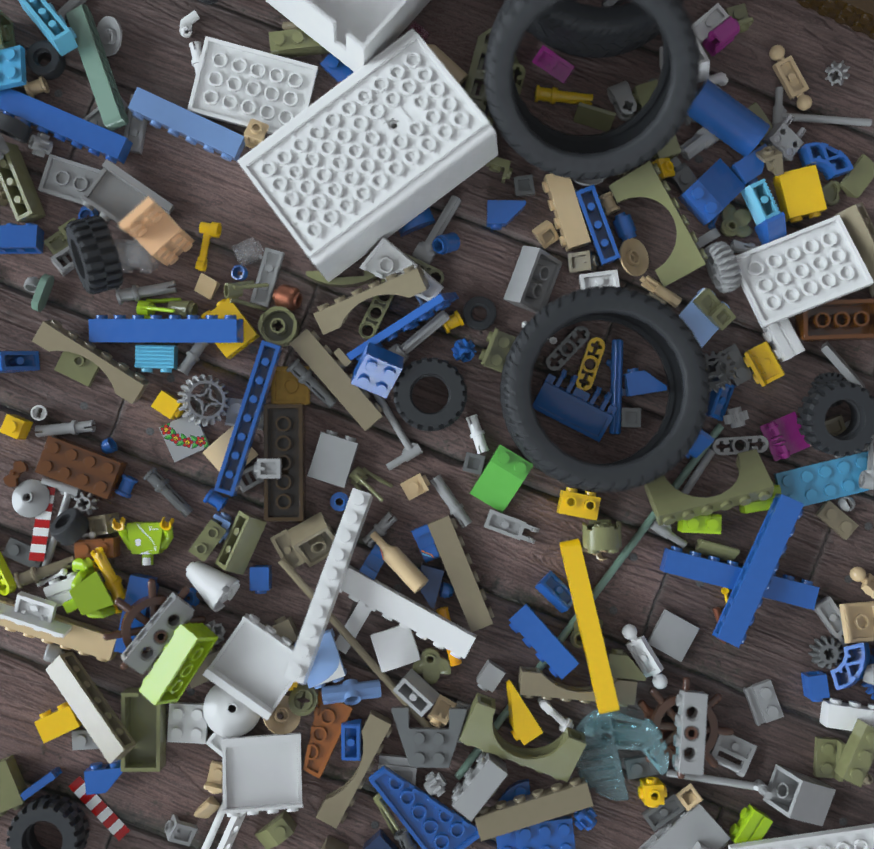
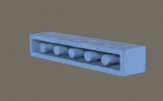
[128,87,245,162]

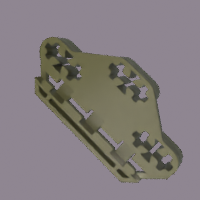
[464,28,525,126]

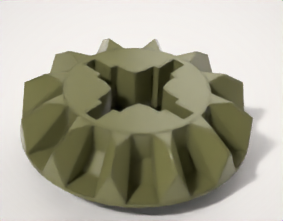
[288,684,318,716]

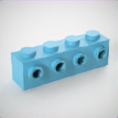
[18,0,78,56]

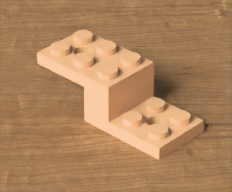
[118,196,195,266]

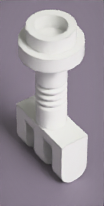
[537,696,574,732]

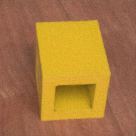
[151,390,184,420]
[0,414,33,440]

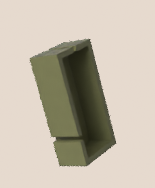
[121,687,166,772]

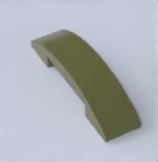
[306,270,379,288]

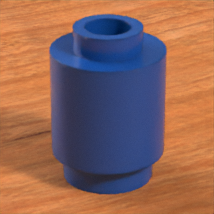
[612,212,637,242]
[432,232,460,255]

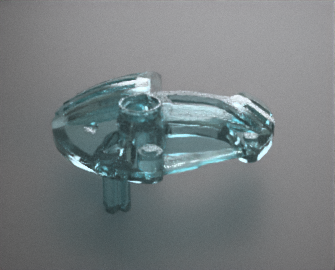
[575,709,669,801]

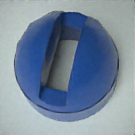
[231,265,248,281]
[100,437,118,454]
[439,582,454,598]

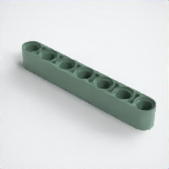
[66,4,129,132]

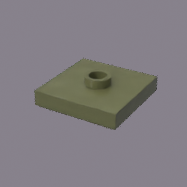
[54,348,102,387]

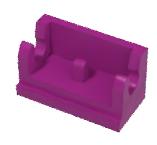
[532,45,575,84]

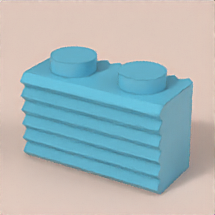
[741,179,781,226]
[135,344,178,373]

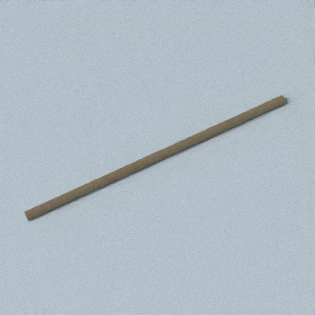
[278,557,432,727]

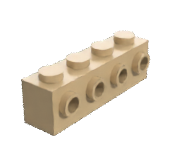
[542,173,591,252]

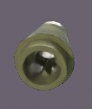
[167,300,198,318]

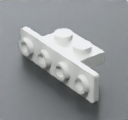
[0,591,72,638]

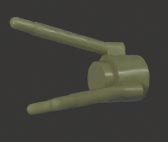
[224,280,269,311]
[348,466,393,502]
[372,792,400,835]

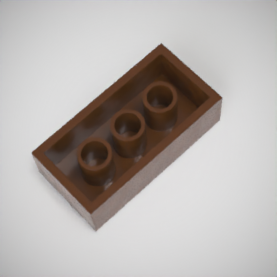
[795,299,874,342]
[35,435,128,499]

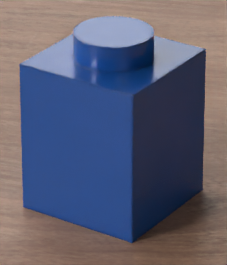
[249,565,272,594]
[801,670,830,702]

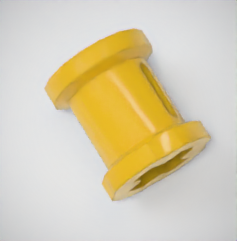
[442,310,464,334]

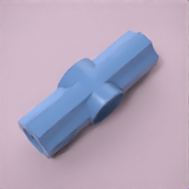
[321,679,381,705]

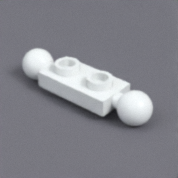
[622,624,668,689]

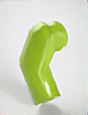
[72,557,94,572]

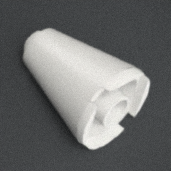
[186,561,240,612]

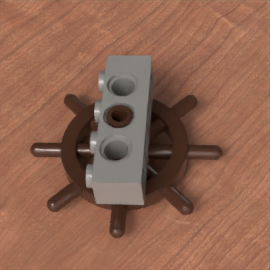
[103,579,206,675]
[634,677,734,779]

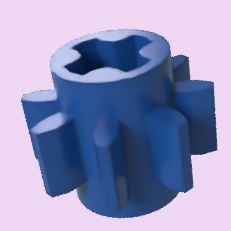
[451,338,477,363]
[573,807,597,831]

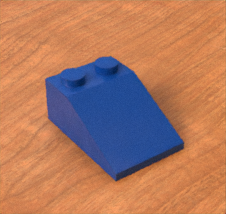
[678,158,746,226]

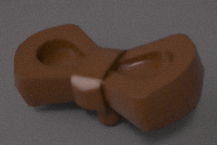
[3,460,29,488]

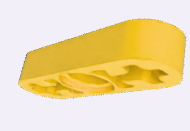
[575,337,605,391]

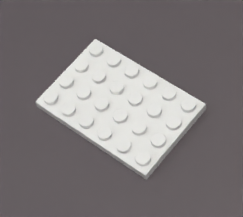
[187,36,318,134]
[735,215,874,328]

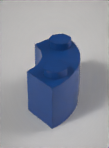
[797,142,854,180]
[830,643,870,690]

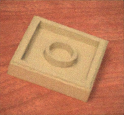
[839,601,874,643]

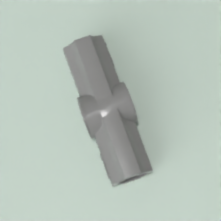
[680,127,719,161]

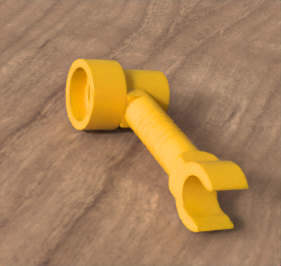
[195,222,222,272]

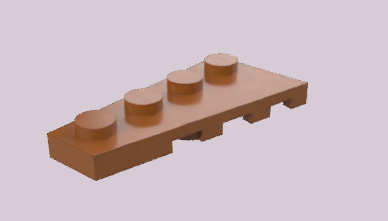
[303,690,354,779]

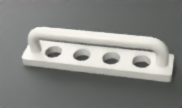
[201,801,247,849]

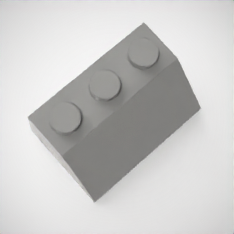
[504,245,563,313]

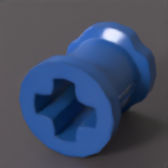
[114,474,139,498]
[203,488,229,512]

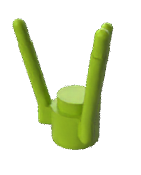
[136,298,181,319]

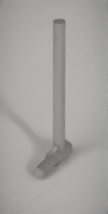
[772,87,872,127]
[372,393,423,471]
[650,449,715,548]
[41,476,81,580]
[665,769,773,800]

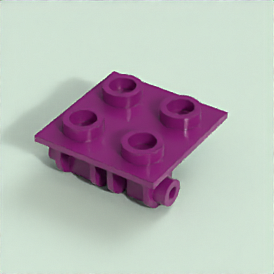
[760,411,810,462]

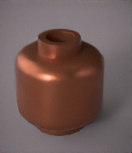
[272,284,303,311]

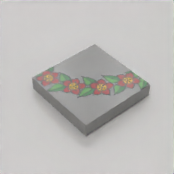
[159,416,210,462]

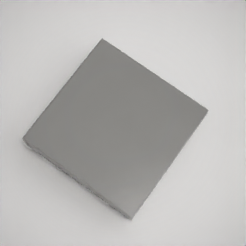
[647,609,700,662]

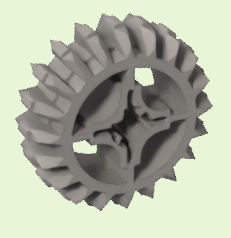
[705,241,742,294]
[177,374,230,426]

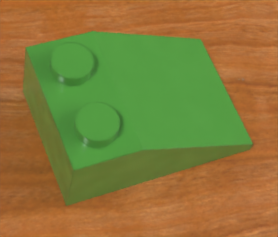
[470,444,533,513]

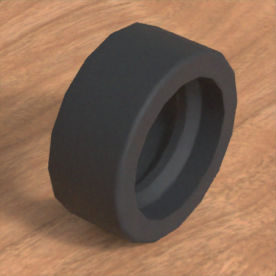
[0,112,32,143]

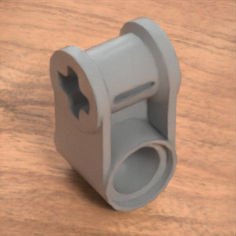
[607,80,637,121]

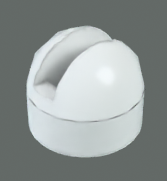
[31,405,48,421]

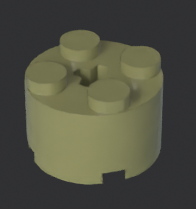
[258,306,300,347]
[582,519,622,554]

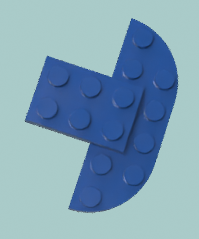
[496,779,576,849]

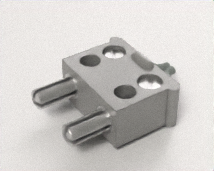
[762,114,806,162]

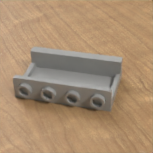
[80,159,174,243]
[638,803,731,849]

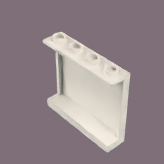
[203,614,295,720]
[221,732,303,817]

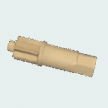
[640,275,682,308]

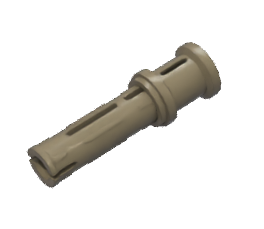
[14,555,75,589]

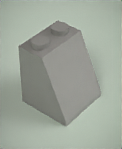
[763,764,836,826]

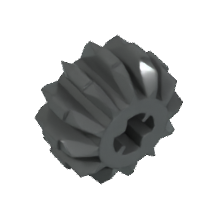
[808,635,844,669]

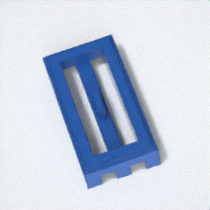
[20,767,62,800]

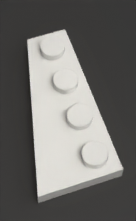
[359,237,444,301]

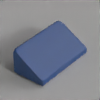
[706,384,735,421]
[535,570,573,613]
[341,719,362,761]

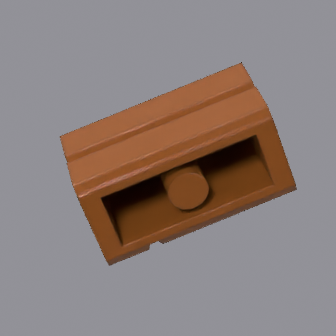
[74,537,121,559]

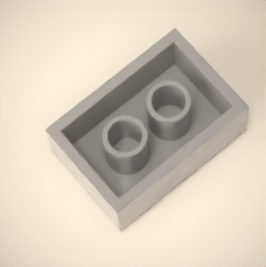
[452,752,508,821]

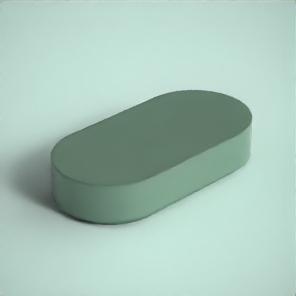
[31,274,54,312]

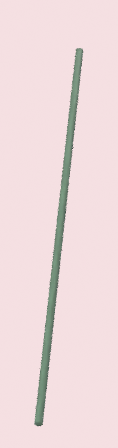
[454,423,724,780]

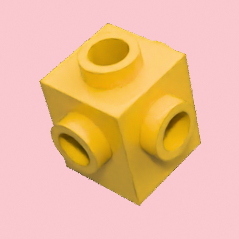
[638,777,667,808]

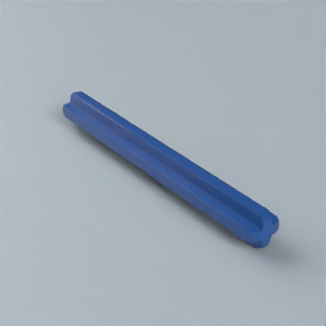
[609,339,623,434]

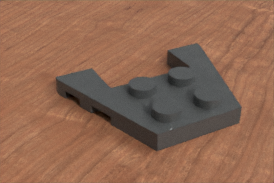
[391,706,467,768]

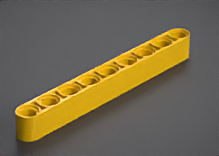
[559,538,619,714]

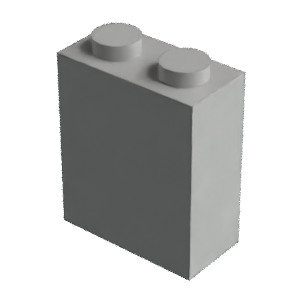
[307,430,359,488]

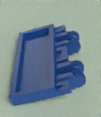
[532,369,618,442]

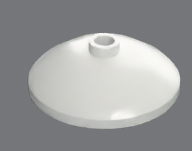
[203,684,260,738]

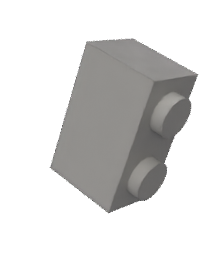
[393,668,440,717]

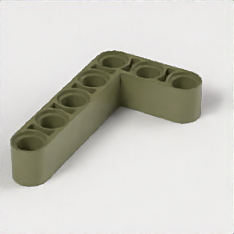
[359,253,444,340]

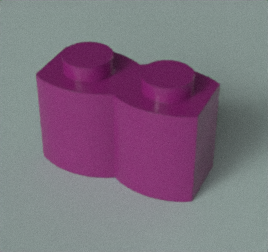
[703,16,740,56]

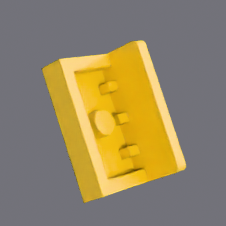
[743,341,785,387]

